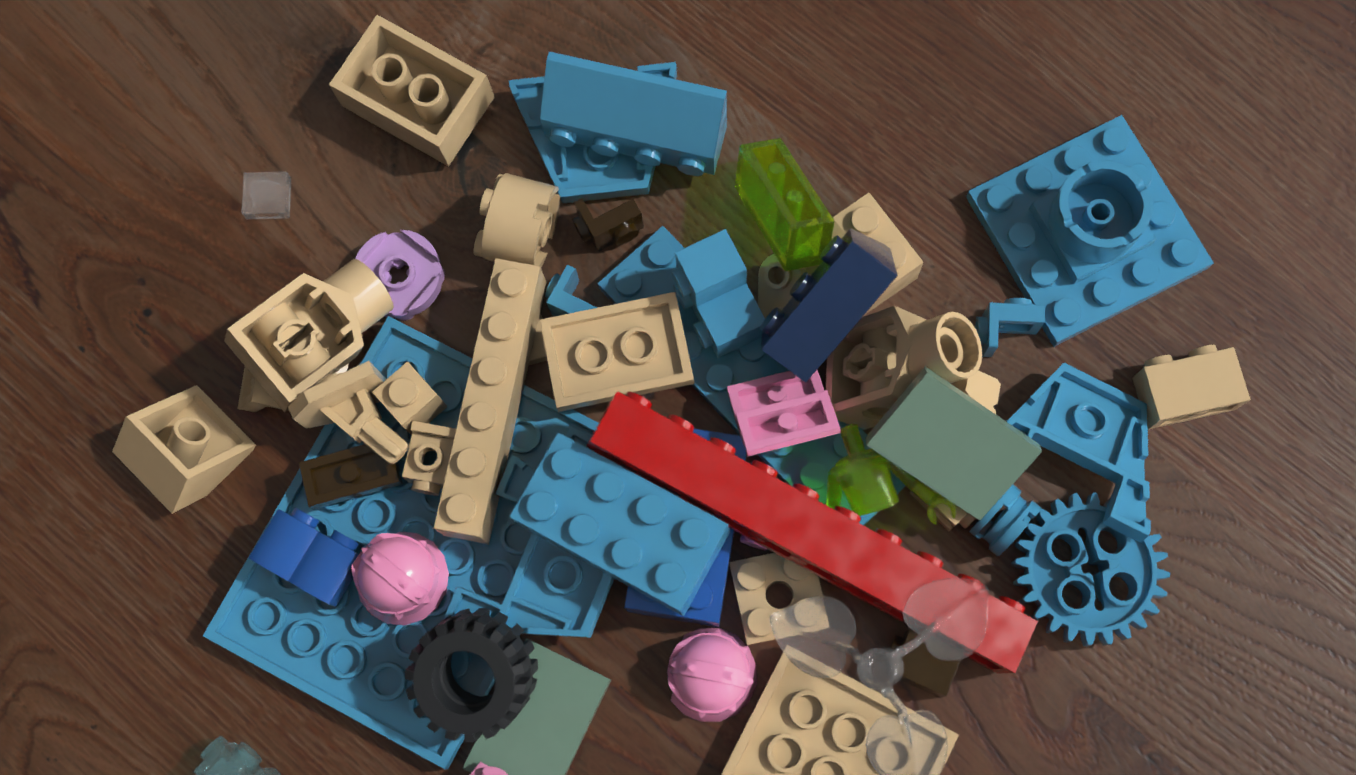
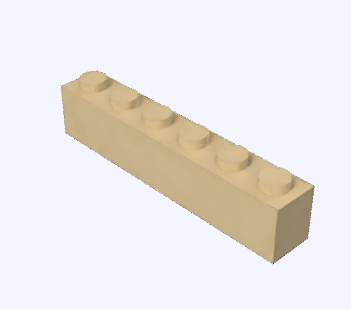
[434,258,547,544]

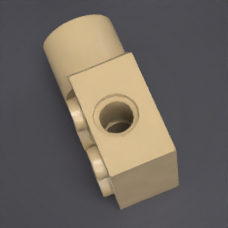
[224,259,394,412]
[825,306,982,430]

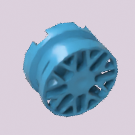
[969,484,1041,557]

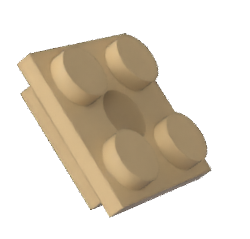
[729,553,830,646]

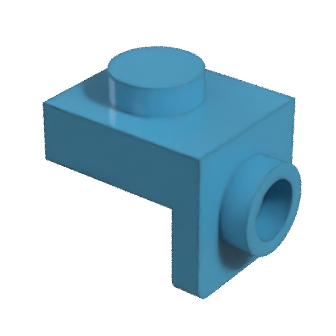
[545,265,597,316]
[975,298,1045,357]

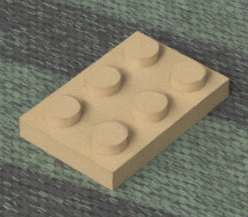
[540,292,694,412]

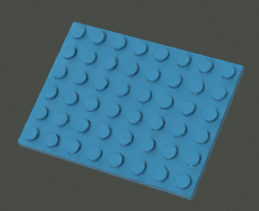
[203,316,598,769]

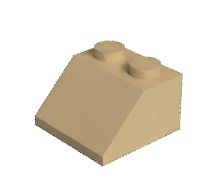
[112,385,256,514]

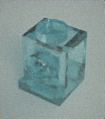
[193,736,281,775]

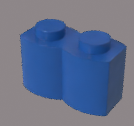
[248,507,359,607]

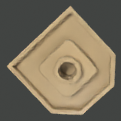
[288,361,409,464]

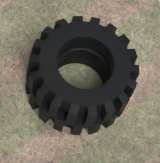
[405,608,538,742]

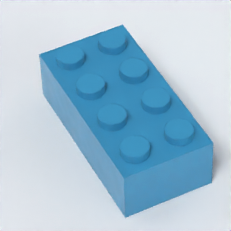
[509,432,730,617]

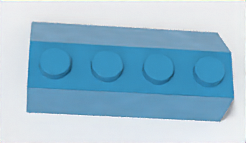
[540,51,727,176]

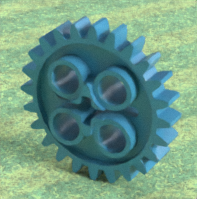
[1012,492,1170,647]

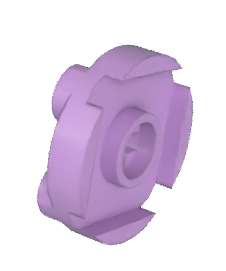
[355,230,445,321]

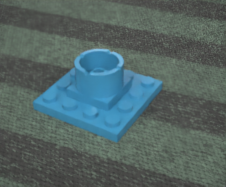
[966,115,1214,347]

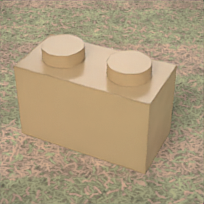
[1132,345,1251,429]

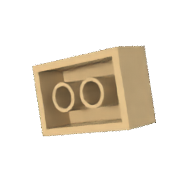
[329,15,494,166]

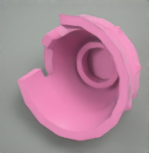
[351,532,449,625]
[667,628,757,722]

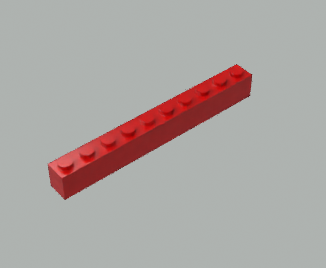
[586,391,1038,674]

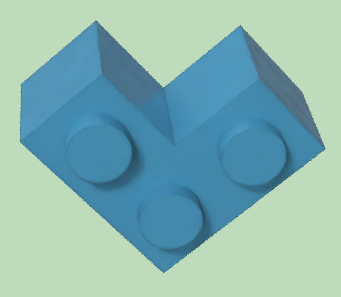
[671,229,765,358]

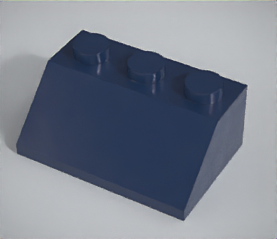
[760,228,898,382]

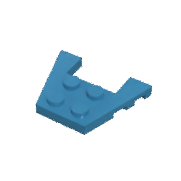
[509,62,677,203]
[1006,363,1151,543]
[443,455,614,638]

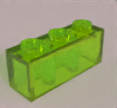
[735,138,835,271]

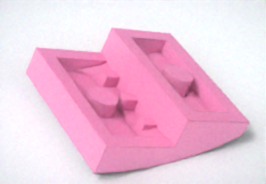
[727,369,841,456]

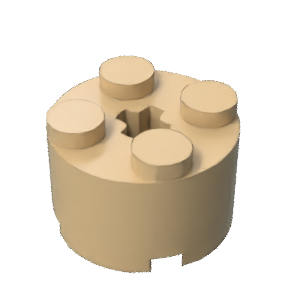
[473,173,560,268]

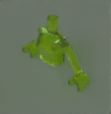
[826,424,957,524]

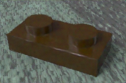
[299,444,403,510]

